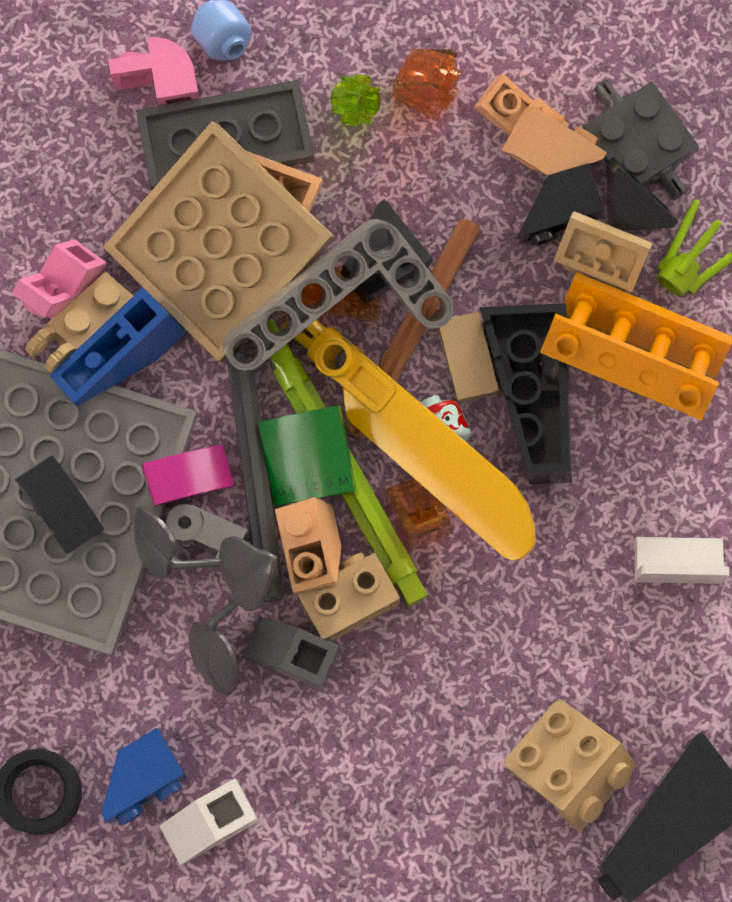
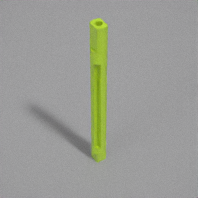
[267,319,428,608]

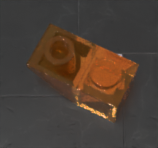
[392,49,461,120]

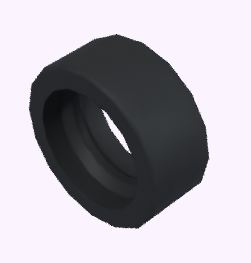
[0,748,82,836]

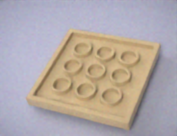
[103,121,335,362]

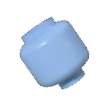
[191,0,252,62]

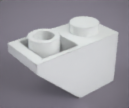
[160,778,259,866]

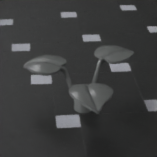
[134,506,278,695]

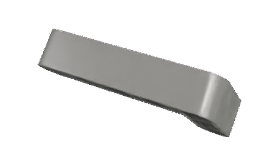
[223,219,454,371]

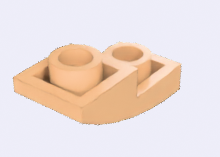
[474,74,569,135]

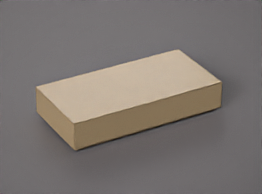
[438,311,499,404]

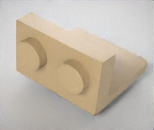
[505,700,637,833]

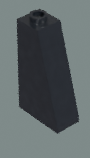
[597,732,732,902]

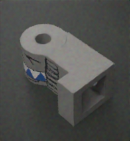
[166,504,251,571]

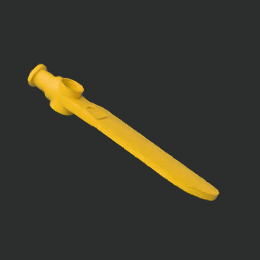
[284,320,536,561]

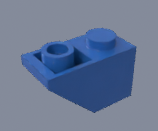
[101,728,187,826]

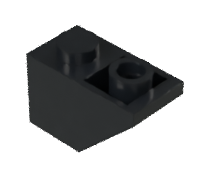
[517,163,604,246]

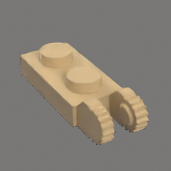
[25,272,134,373]

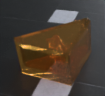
[386,479,451,551]

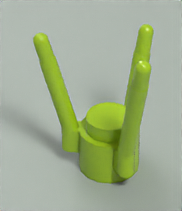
[657,199,732,297]

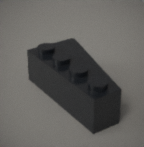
[480,303,572,484]

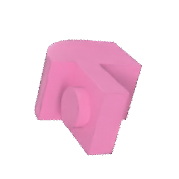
[108,37,199,106]
[12,239,107,319]

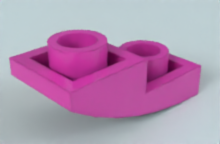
[141,445,234,507]

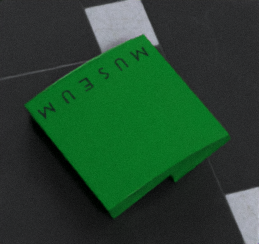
[258,405,357,506]

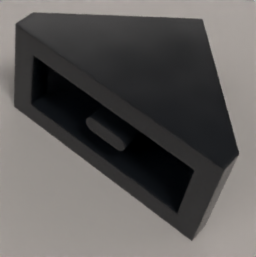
[607,157,678,231]

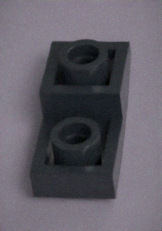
[15,456,105,554]

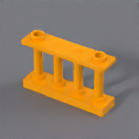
[540,272,732,421]

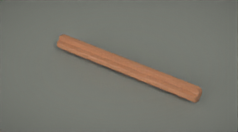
[345,218,480,439]

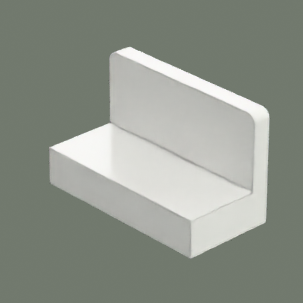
[635,537,729,584]

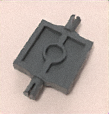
[583,79,699,200]

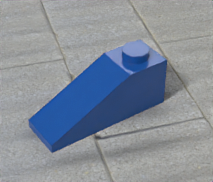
[49,287,186,406]

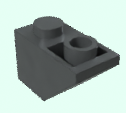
[242,617,340,693]

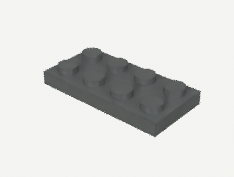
[136,80,315,190]

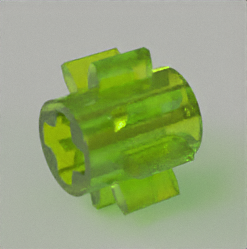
[331,74,381,126]

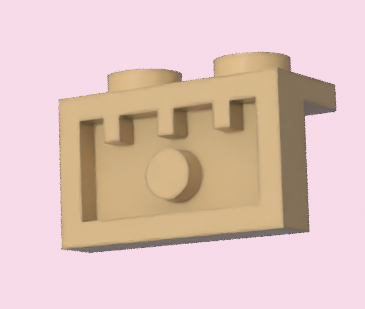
[553,211,652,292]

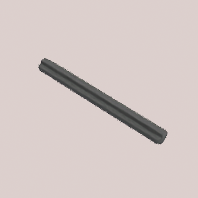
[227,352,284,602]

